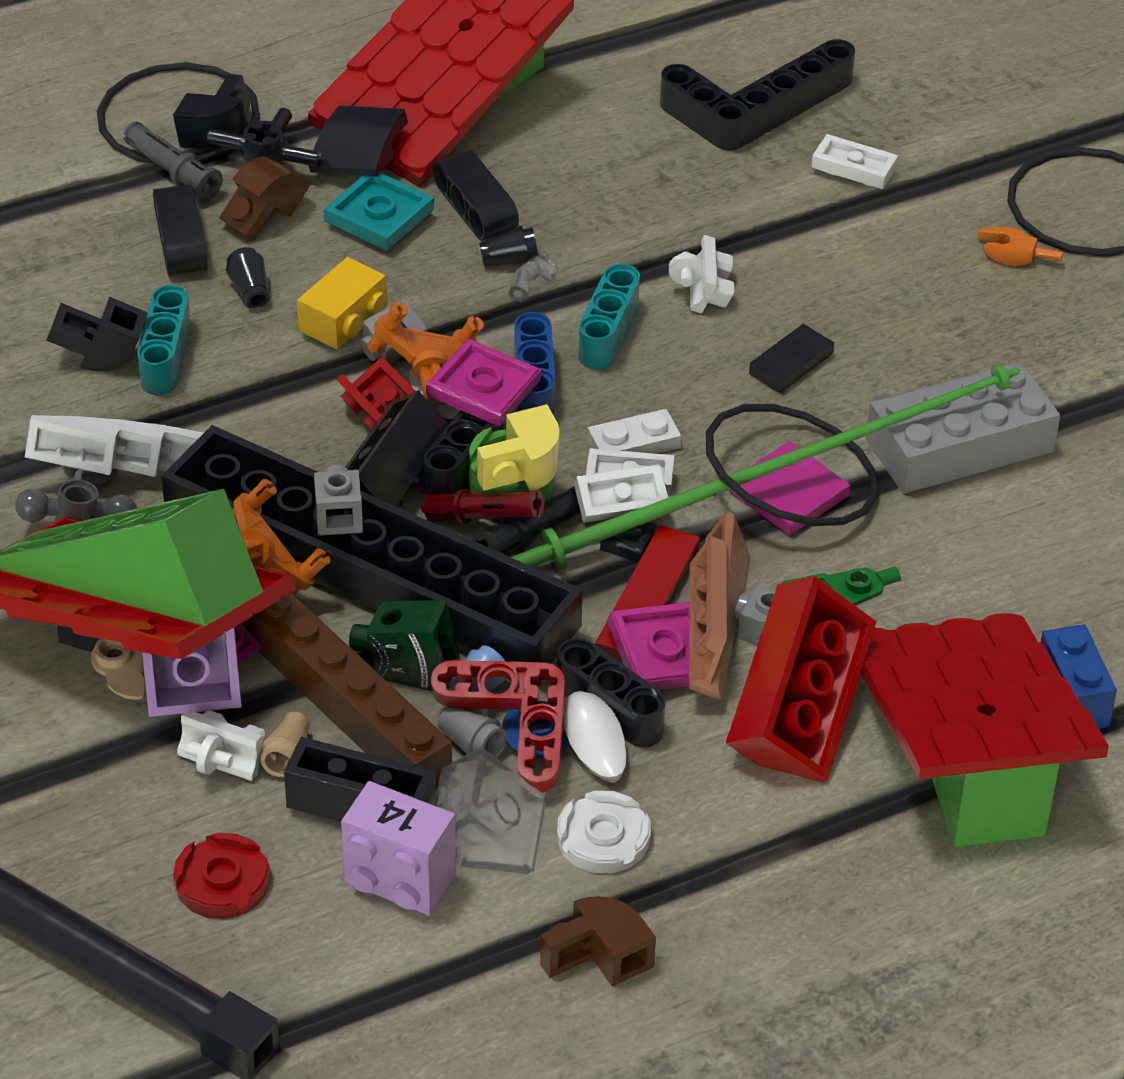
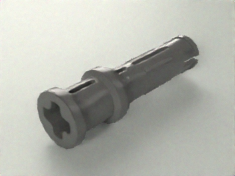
[123,121,223,202]

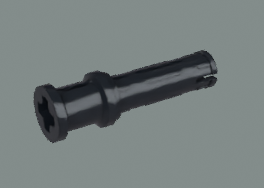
[472,486,581,555]

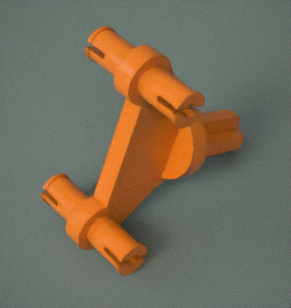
[367,301,484,407]
[232,479,331,595]

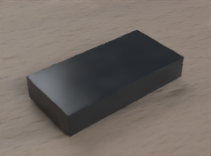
[749,324,834,393]

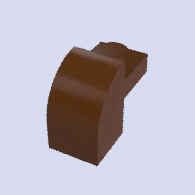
[219,157,311,240]
[540,896,656,986]

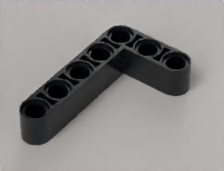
[660,39,855,151]

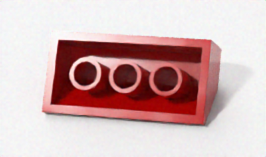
[726,576,877,782]

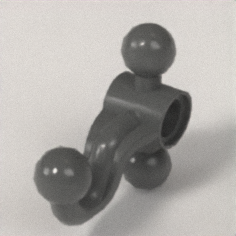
[15,466,137,523]

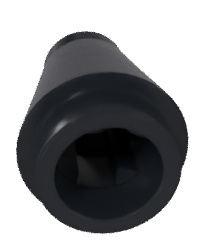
[479,225,539,266]
[225,247,270,308]

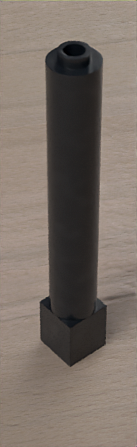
[0,867,280,1079]

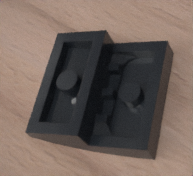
[309,106,408,177]

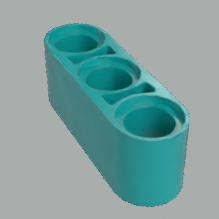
[578,264,640,370]
[137,285,191,395]

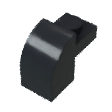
[173,74,250,148]
[46,297,148,371]

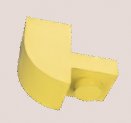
[477,404,560,491]

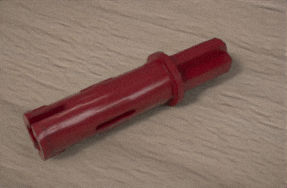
[421,489,544,524]

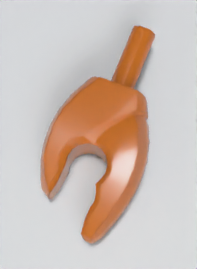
[978,227,1063,266]

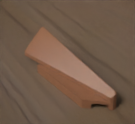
[689,511,750,699]

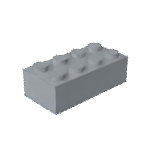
[866,362,1060,495]

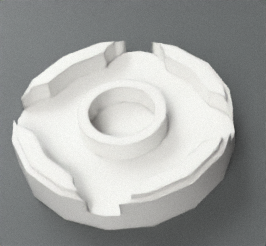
[557,790,651,874]

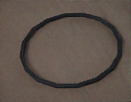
[97,62,260,164]
[1007,147,1124,256]
[705,404,879,526]

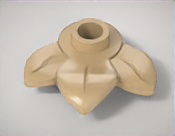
[91,639,146,700]

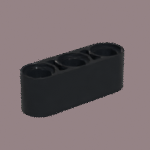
[432,150,519,240]
[153,184,208,275]
[424,410,503,495]
[557,638,666,747]

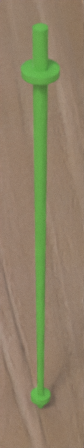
[511,364,1020,572]

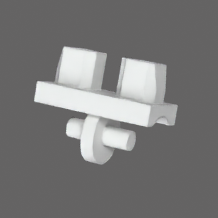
[668,235,734,314]
[177,709,265,781]

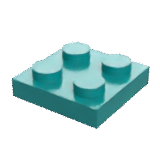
[324,173,434,251]

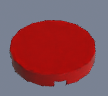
[173,833,270,918]

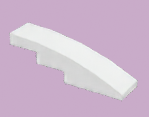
[25,415,204,477]

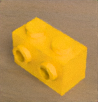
[297,257,388,350]

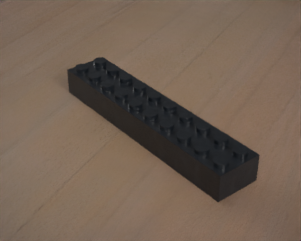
[161,425,583,664]

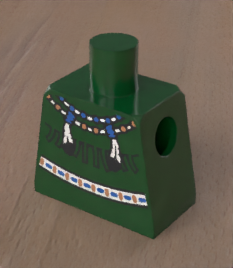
[349,600,461,691]

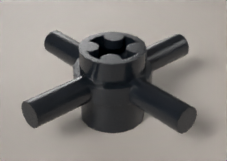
[207,108,321,187]

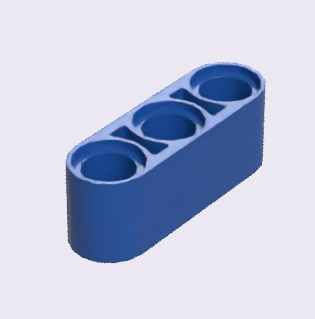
[514,312,555,415]

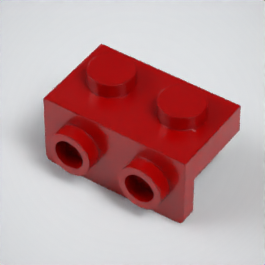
[336,357,415,430]

